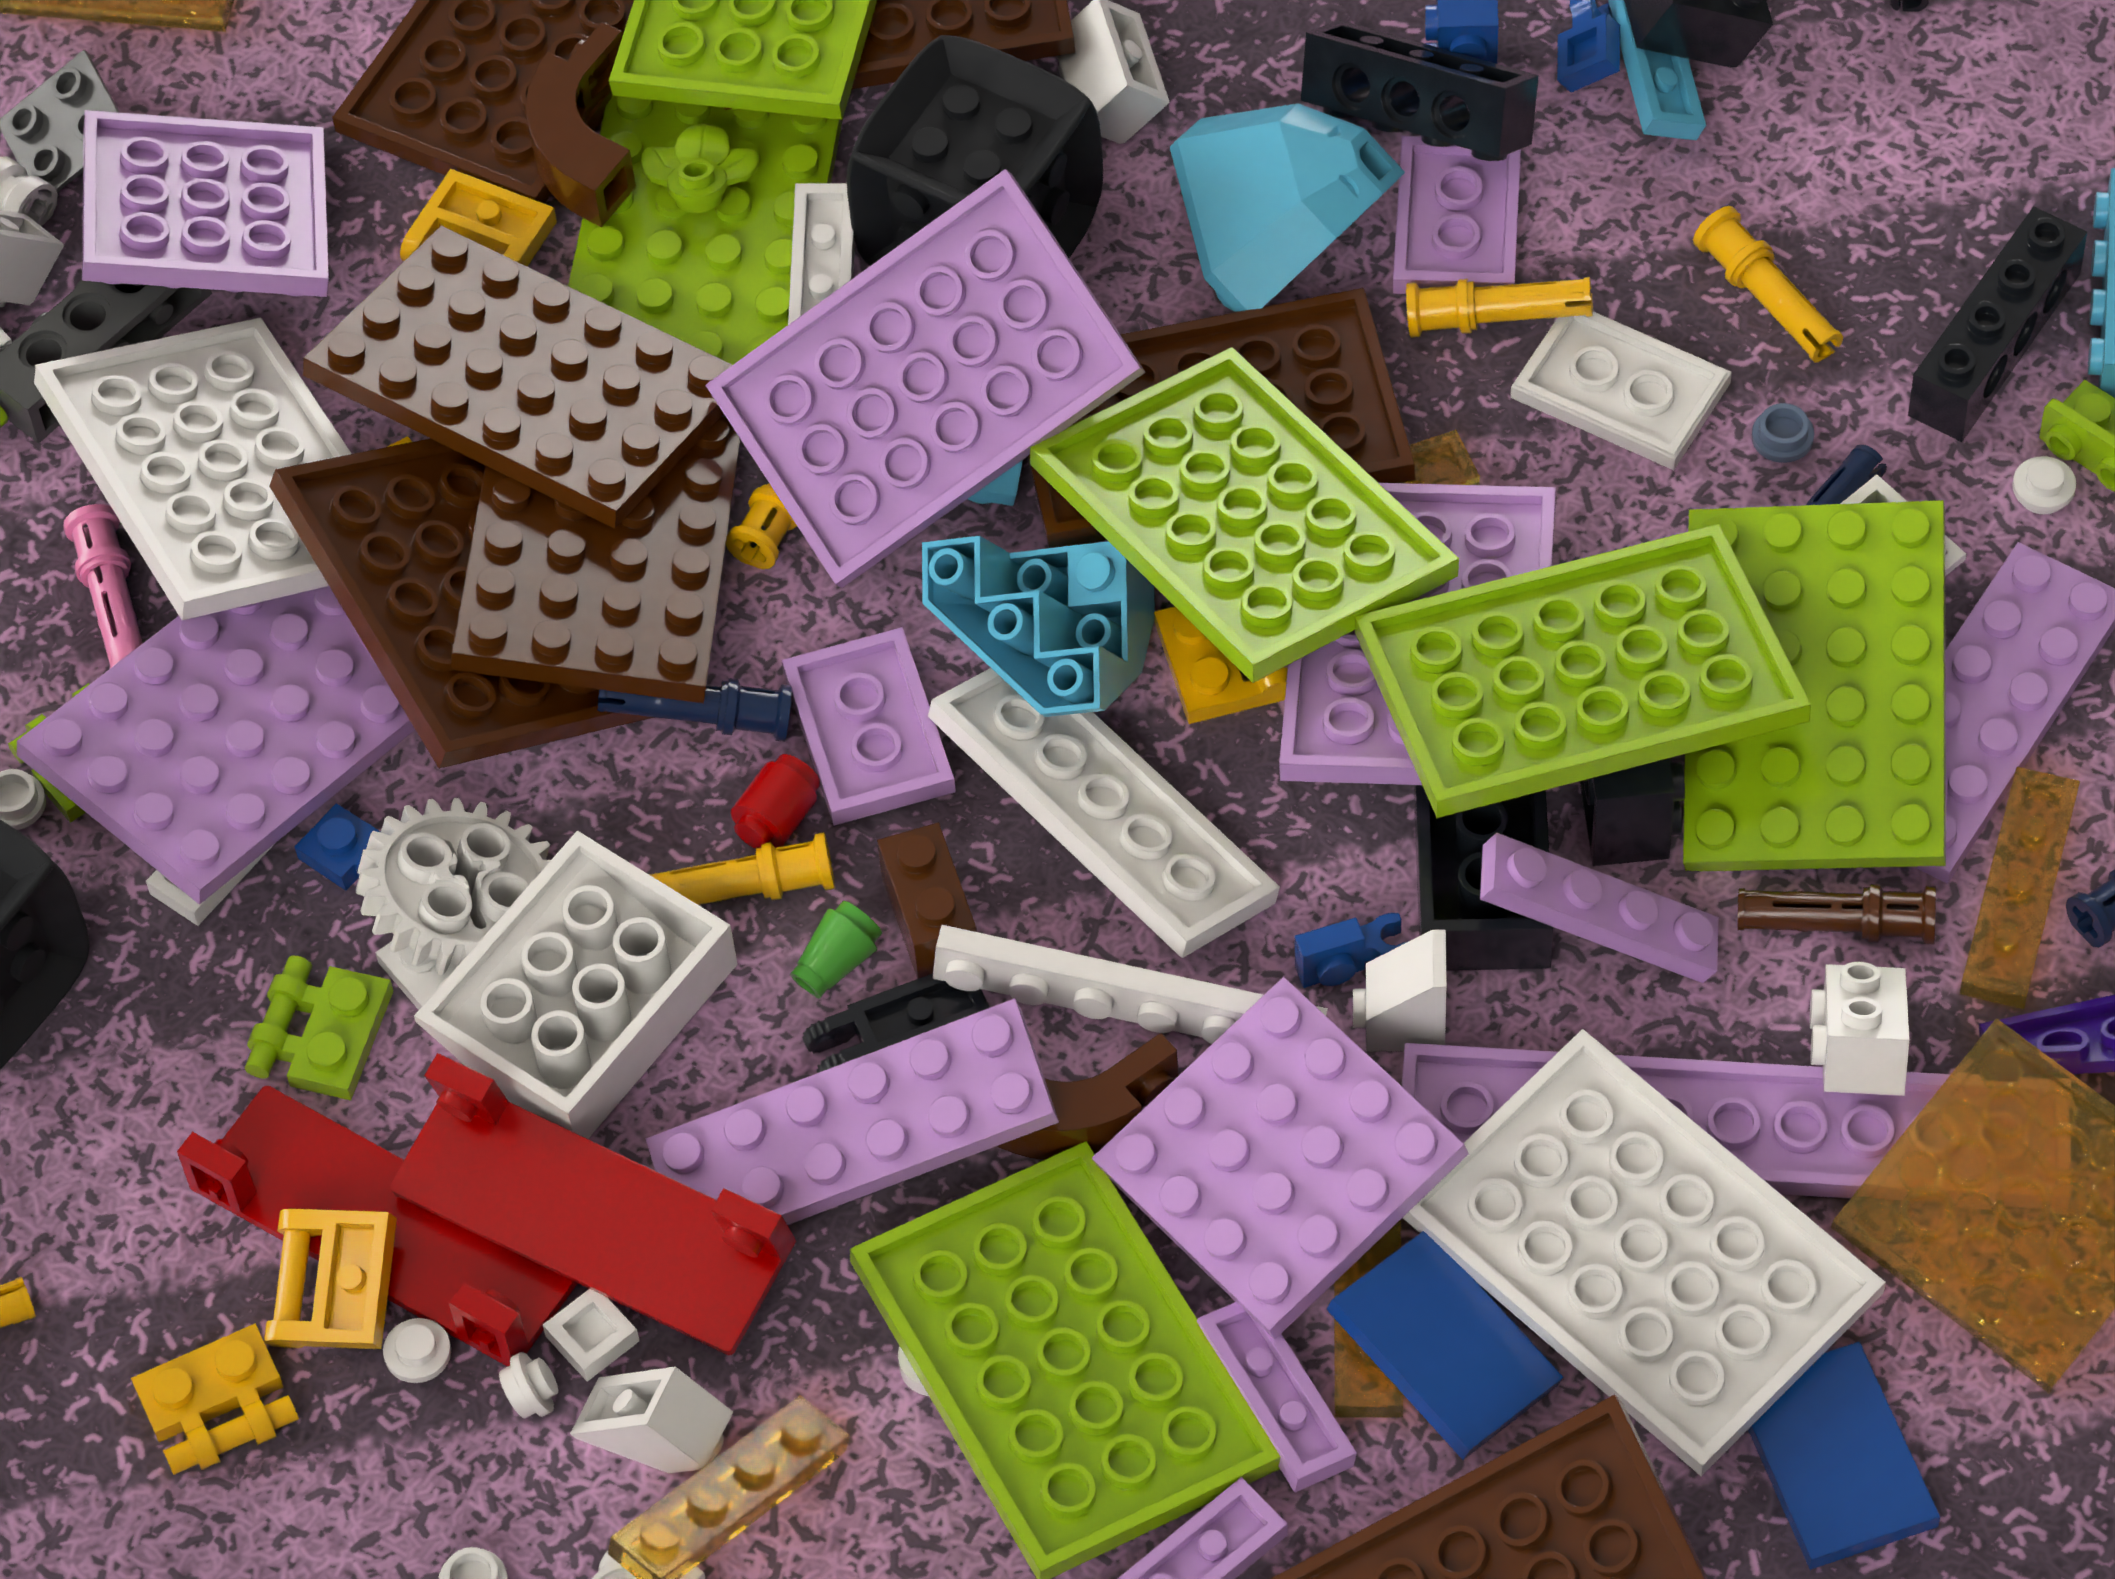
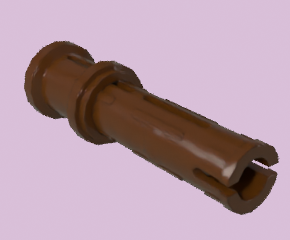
[1737,884,1936,945]

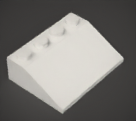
[414,831,737,1139]

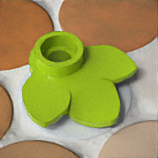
[641,123,760,213]

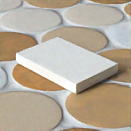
[1511,311,1732,470]

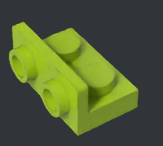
[2039,379,2115,492]

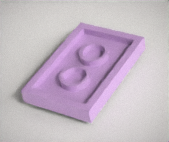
[1393,136,1521,294]
[782,627,956,826]

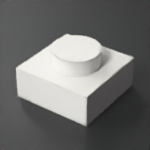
[543,1289,639,1381]

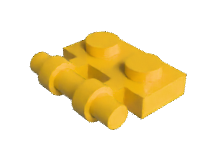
[131,1323,299,1475]

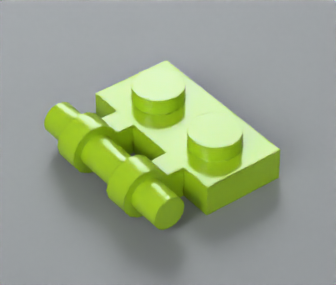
[245,955,394,1100]

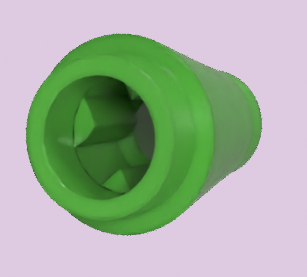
[790,901,882,999]

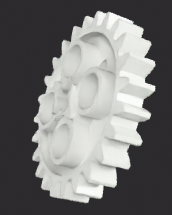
[356,798,551,976]

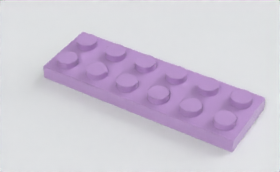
[1915,542,2115,884]
[646,998,1059,1225]

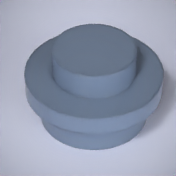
[1752,403,1814,463]

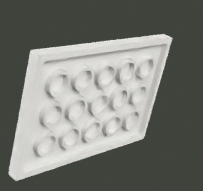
[34,318,352,620]
[1403,1029,1886,1476]

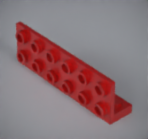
[390,1053,797,1355]
[177,1086,578,1367]

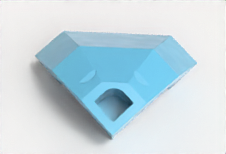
[1170,103,1405,312]
[922,536,1155,717]

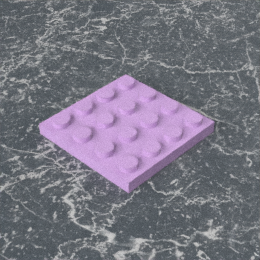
[82,110,329,297]
[1092,977,1469,1340]

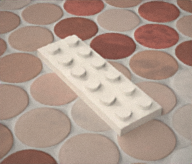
[928,668,1280,958]

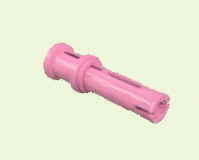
[63,504,143,668]

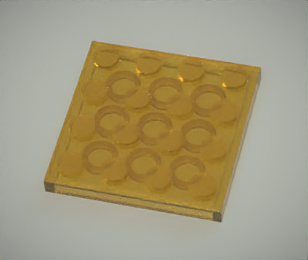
[1831,1018,2115,1394]

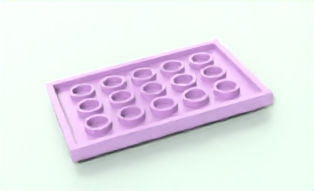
[706,169,1145,588]
[1279,483,1556,785]
[17,586,415,905]

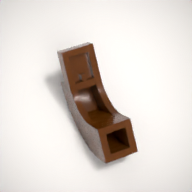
[526,21,636,228]
[997,1033,1178,1160]

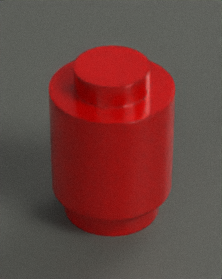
[731,754,821,849]

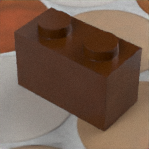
[877,822,977,979]

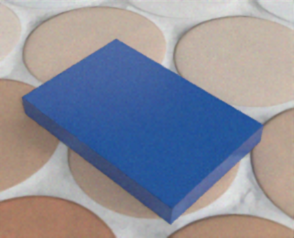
[1326,1231,1563,1460]
[1748,1341,1940,1570]

